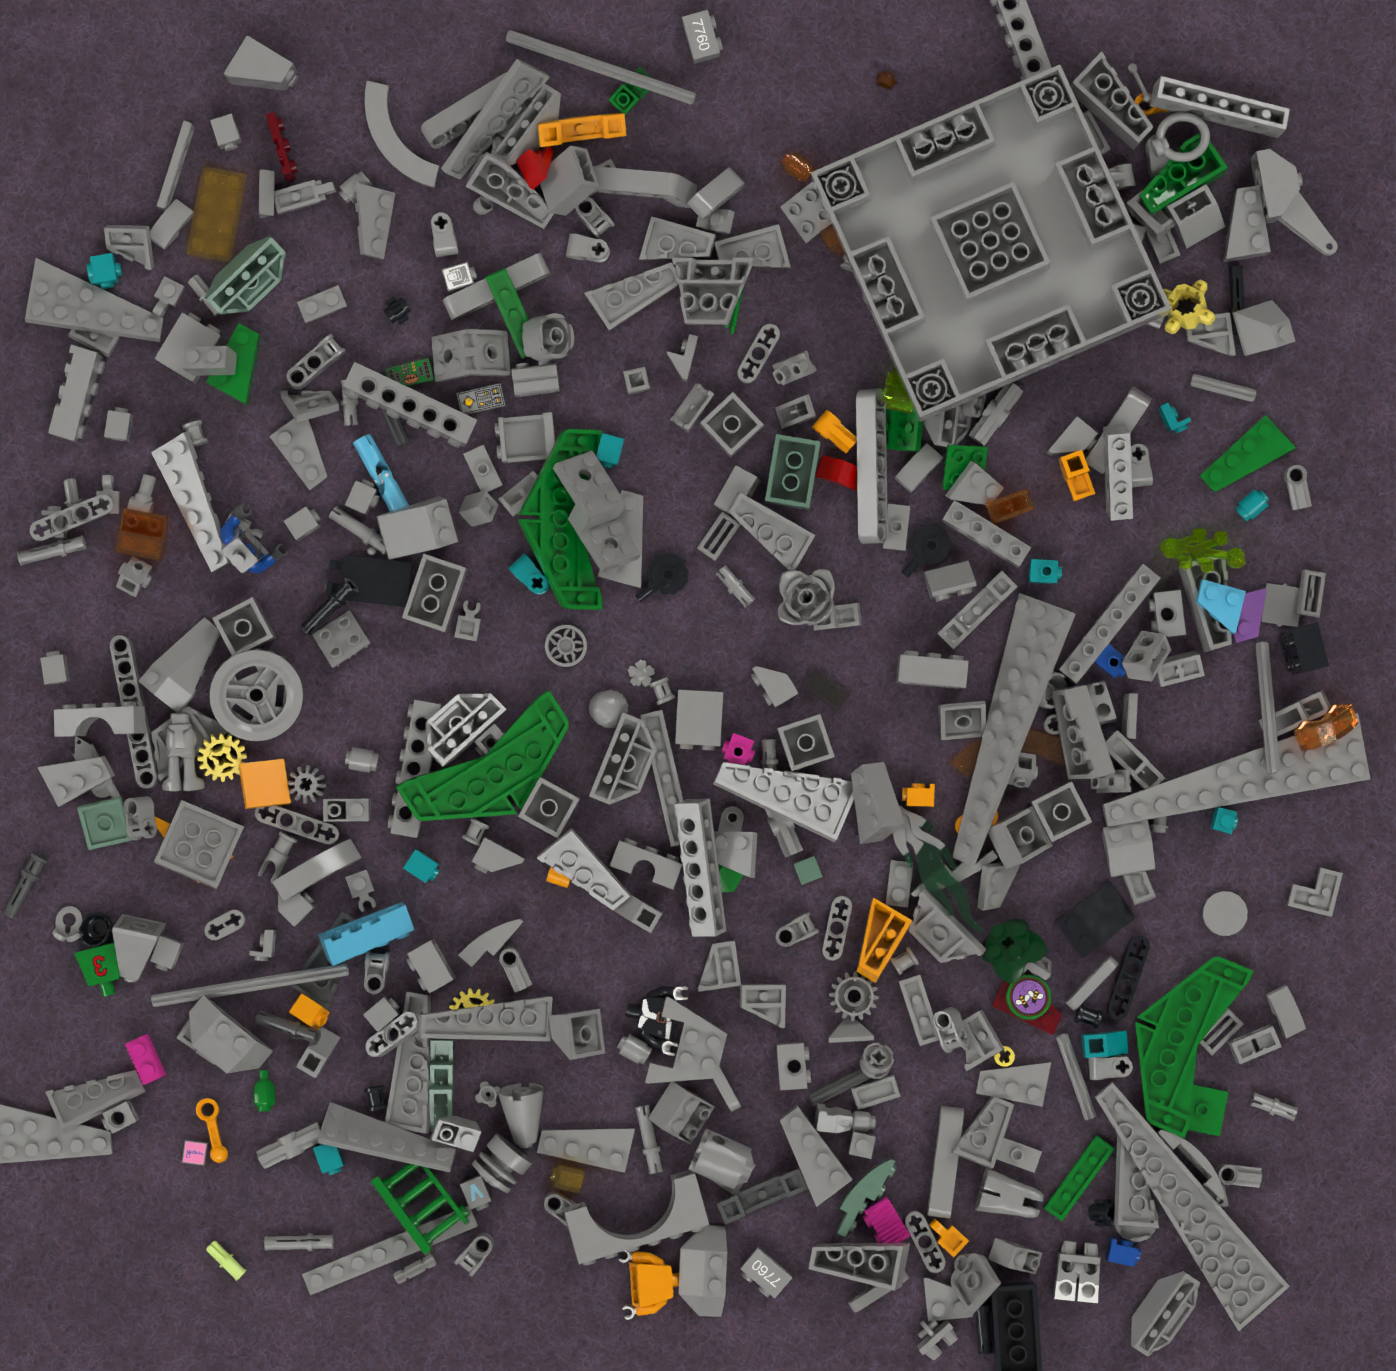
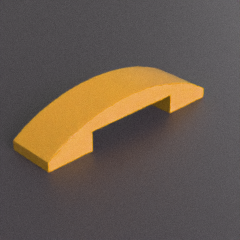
[537,113,626,147]

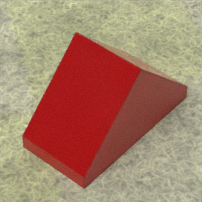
[815,455,857,491]

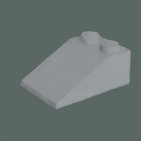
[376,496,458,559]

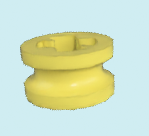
[994,1046,1015,1067]

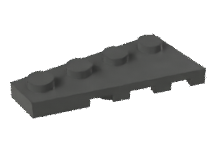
[290,911,355,1011]

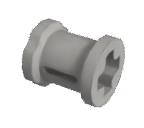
[182,420,208,447]
[649,677,676,705]
[462,818,489,846]
[890,947,919,975]

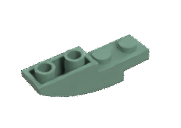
[836,1157,897,1237]

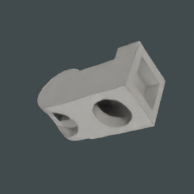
[1087,680,1117,725]

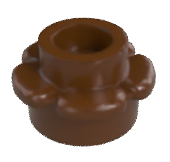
[876,70,897,90]

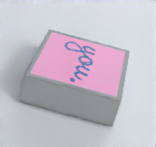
[182,1140,208,1166]

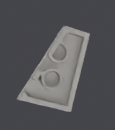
[353,183,395,259]
[714,224,791,269]
[976,1062,1051,1107]
[950,1096,1014,1169]

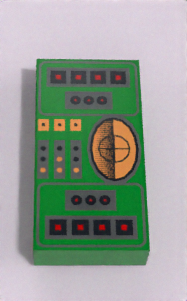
[385,358,434,387]

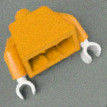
[618,1250,679,1320]

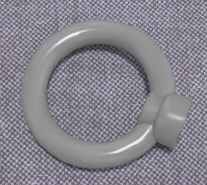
[1150,112,1210,162]

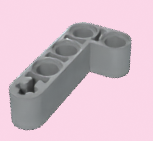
[1086,386,1152,474]

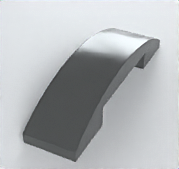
[716,1168,809,1225]

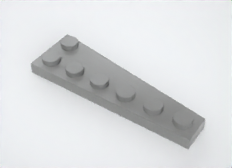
[151,432,231,572]
[385,992,431,1134]
[418,996,553,1041]
[318,1102,456,1172]

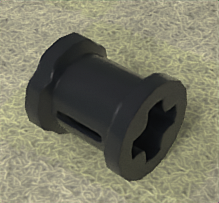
[1075,1003,1103,1029]
[364,1085,387,1111]

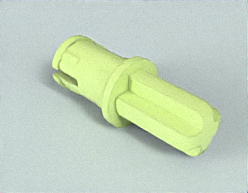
[206,1241,247,1281]

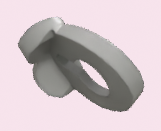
[52,906,83,942]

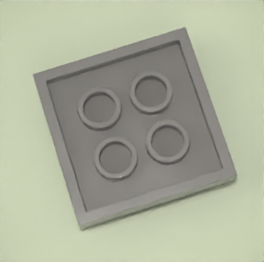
[154,800,244,889]

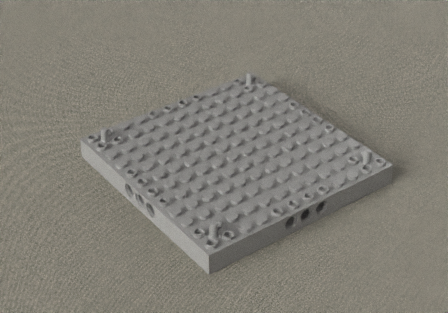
[811,65,1172,422]

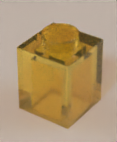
[550,1163,586,1194]

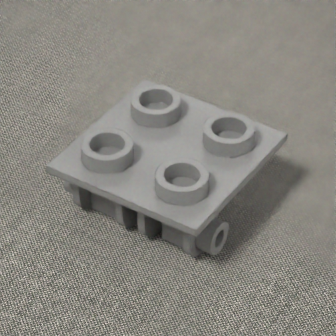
[780,181,832,243]
[312,610,371,668]

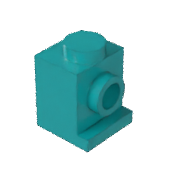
[1210,807,1238,835]

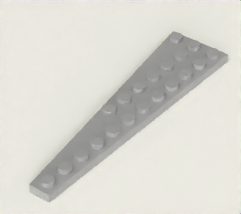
[953,593,1076,866]
[1102,713,1370,827]
[1094,1082,1290,1331]

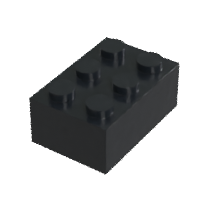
[1279,622,1329,675]

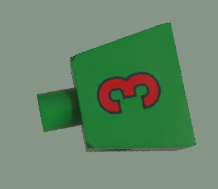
[75,943,123,997]

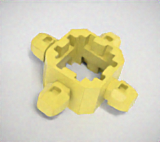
[1163,279,1215,334]

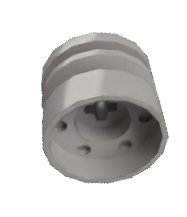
[472,1133,532,1193]

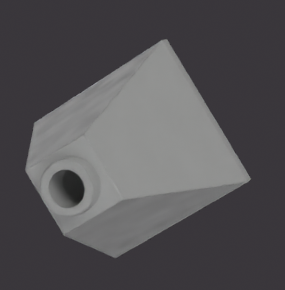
[112,914,166,982]

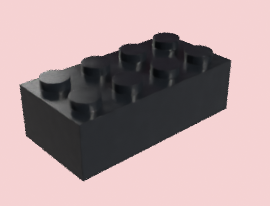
[990,1281,1042,1371]

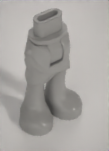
[162,713,205,791]

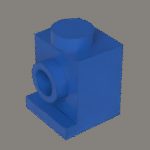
[1094,644,1126,679]
[1106,1236,1142,1267]

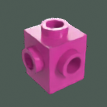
[721,733,755,765]

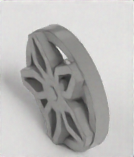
[545,625,587,667]

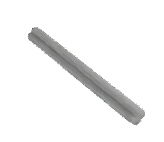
[1255,642,1280,774]

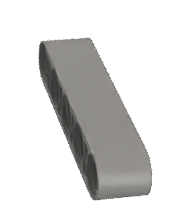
[421,72,507,149]
[442,253,551,321]
[927,1106,964,1219]

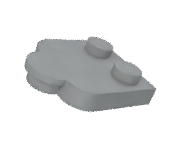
[951,1253,1001,1314]

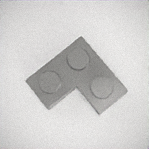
[1287,867,1343,917]

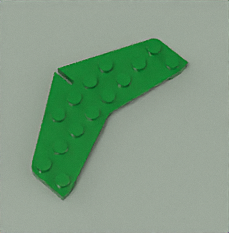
[518,429,602,610]
[395,690,569,821]
[1135,957,1253,1138]

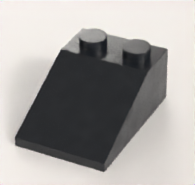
[1054,881,1135,958]

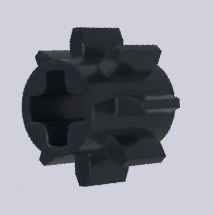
[383,296,411,325]
[1088,1199,1115,1226]

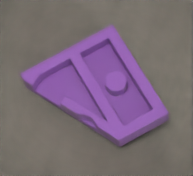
[1233,588,1267,643]

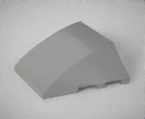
[672,258,755,325]

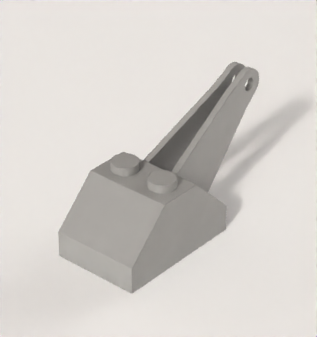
[1250,149,1338,256]

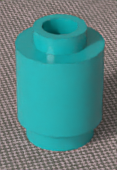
[1235,489,1269,522]

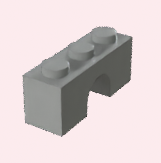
[610,838,683,889]

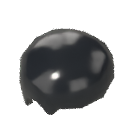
[79,912,113,947]

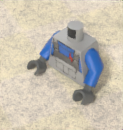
[220,503,288,574]

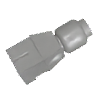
[814,1103,876,1134]

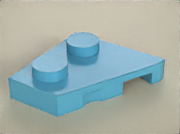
[1196,580,1246,634]

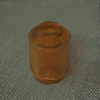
[781,151,815,183]

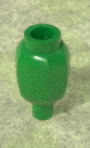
[253,1070,275,1112]

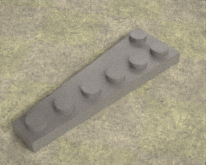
[441,59,549,179]

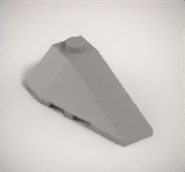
[466,152,554,229]
[139,617,220,713]

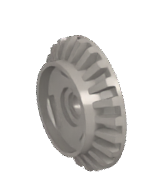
[210,649,303,741]

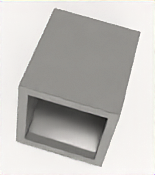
[224,36,298,91]

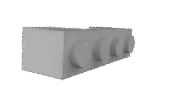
[54,702,145,737]

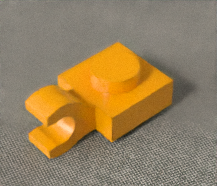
[929,1218,969,1257]

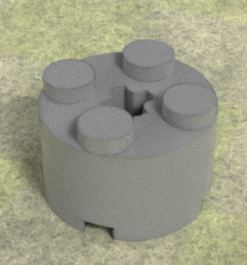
[522,313,574,361]

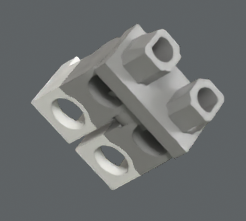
[1052,1240,1101,1303]

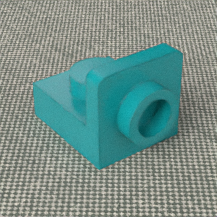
[1157,403,1191,434]

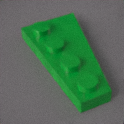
[1199,415,1296,493]

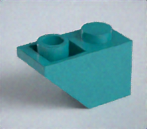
[1081,1030,1128,1058]

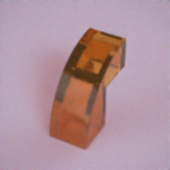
[1294,704,1358,751]

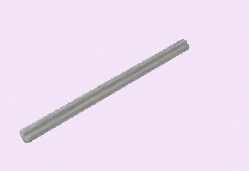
[506,30,696,104]
[151,964,349,1007]

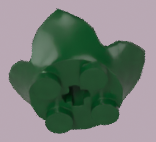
[982,919,1048,984]

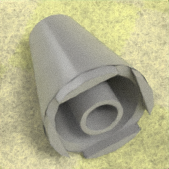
[499,1083,544,1148]

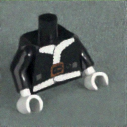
[625,986,688,1056]

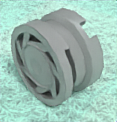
[860,1043,894,1079]

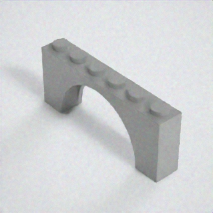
[562,1170,709,1265]

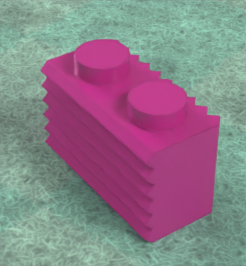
[125,1034,167,1085]
[862,1196,911,1243]

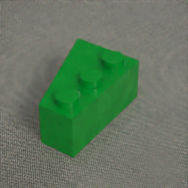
[206,323,261,406]

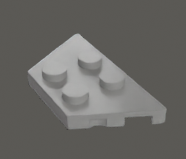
[151,706,229,781]
[909,888,986,963]

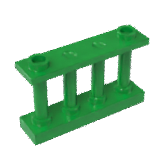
[371,1163,470,1255]

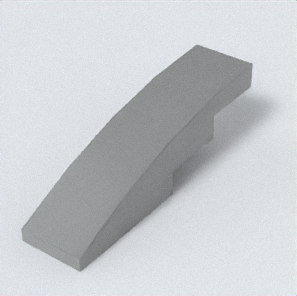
[910,850,998,897]

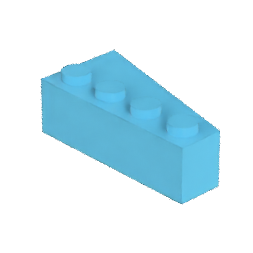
[318,902,414,966]

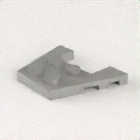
[645,996,727,1084]

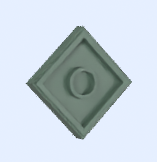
[77,796,132,850]

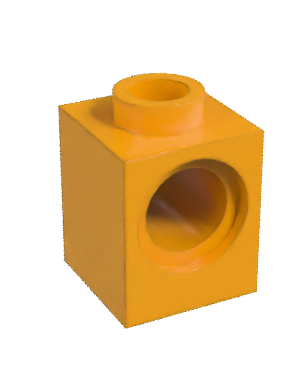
[289,993,330,1030]

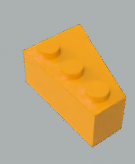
[856,898,912,983]

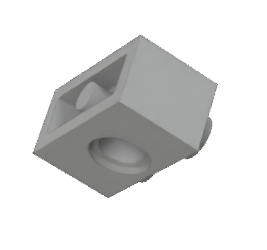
[1148,590,1186,637]
[776,1042,811,1091]

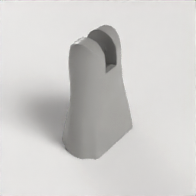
[975,1168,1044,1218]

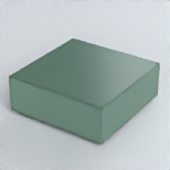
[793,856,823,885]

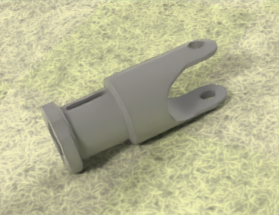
[258,831,298,884]

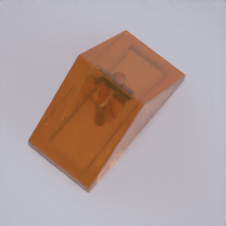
[985,488,1035,524]

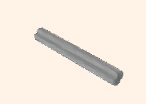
[1056,1033,1096,1120]

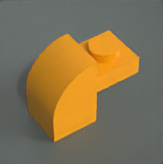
[1059,450,1096,502]

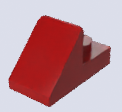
[516,146,554,190]

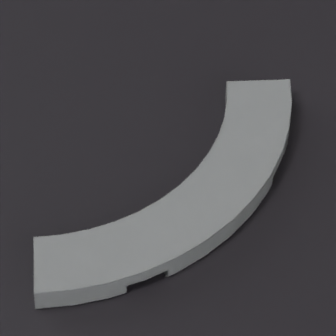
[365,81,440,188]

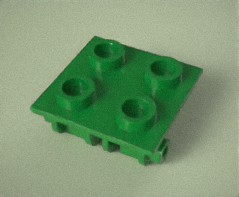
[942,445,988,490]

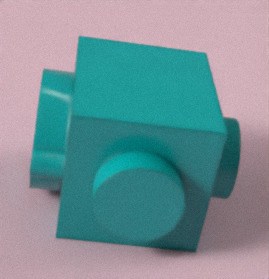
[87,253,122,289]

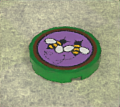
[1006,975,1051,1020]

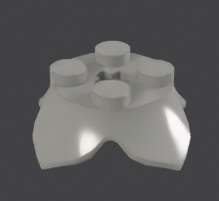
[778,569,835,626]

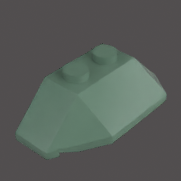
[205,236,286,314]

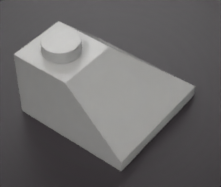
[1233,300,1295,356]
[549,1009,605,1060]

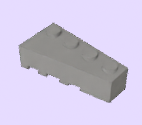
[1070,51,1153,150]
[48,345,106,443]
[1178,552,1232,653]

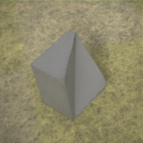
[623,367,650,395]

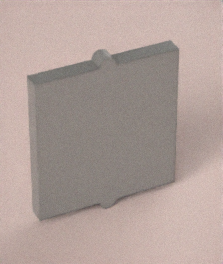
[1261,583,1300,627]

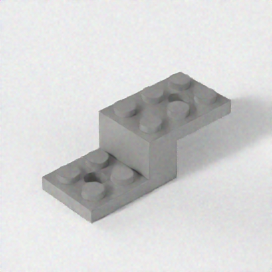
[553,451,641,573]

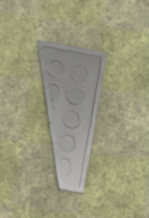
[25,258,163,342]
[713,762,854,842]
[0,1104,113,1163]

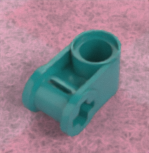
[508,553,549,595]

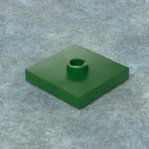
[1188,1084,1228,1136]

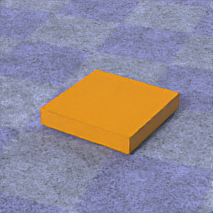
[239,759,291,809]

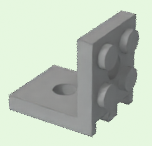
[431,329,511,382]

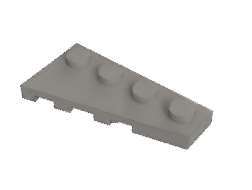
[584,262,679,331]
[598,490,643,589]
[727,491,815,571]
[46,1070,146,1132]
[537,1128,635,1173]

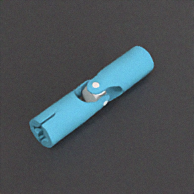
[353,434,409,512]

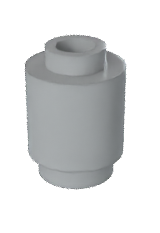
[339,171,372,204]
[345,747,379,773]
[617,1034,652,1065]

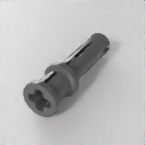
[2,852,49,919]

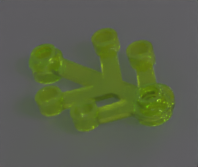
[1160,528,1246,573]

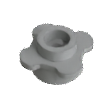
[475,1081,501,1107]

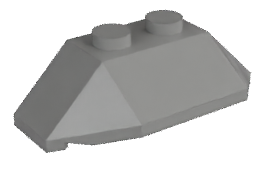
[491,83,561,165]
[924,404,971,447]
[425,693,506,767]
[589,713,657,805]
[189,994,273,1073]
[678,1225,727,1317]
[1131,1271,1200,1357]

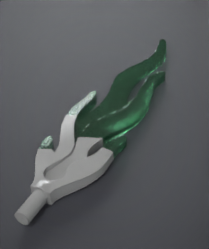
[893,806,984,933]

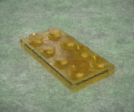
[186,166,248,263]

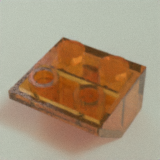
[115,508,168,562]

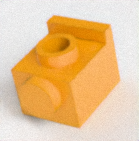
[902,783,935,807]

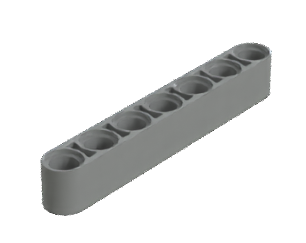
[856,388,888,544]
[110,635,159,788]

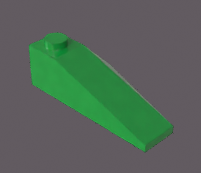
[1139,133,1228,215]

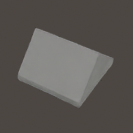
[938,701,986,740]

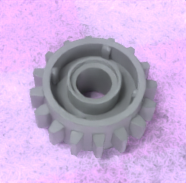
[829,971,879,1021]

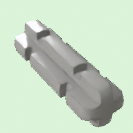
[393,1254,437,1284]

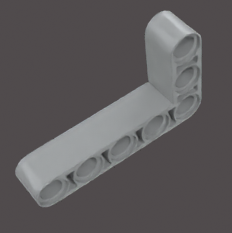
[593,166,697,208]

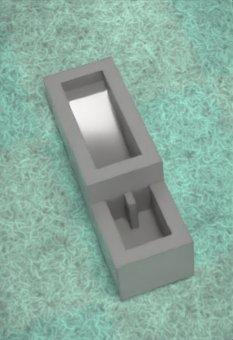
[1258,689,1332,736]
[1106,730,1165,790]
[458,918,524,967]

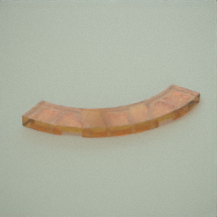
[949,730,1065,777]

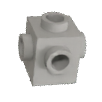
[116,556,152,597]
[1008,752,1038,788]

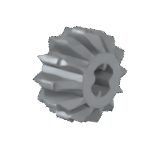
[287,765,326,804]

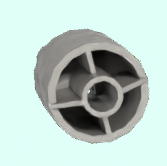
[688,1128,755,1189]

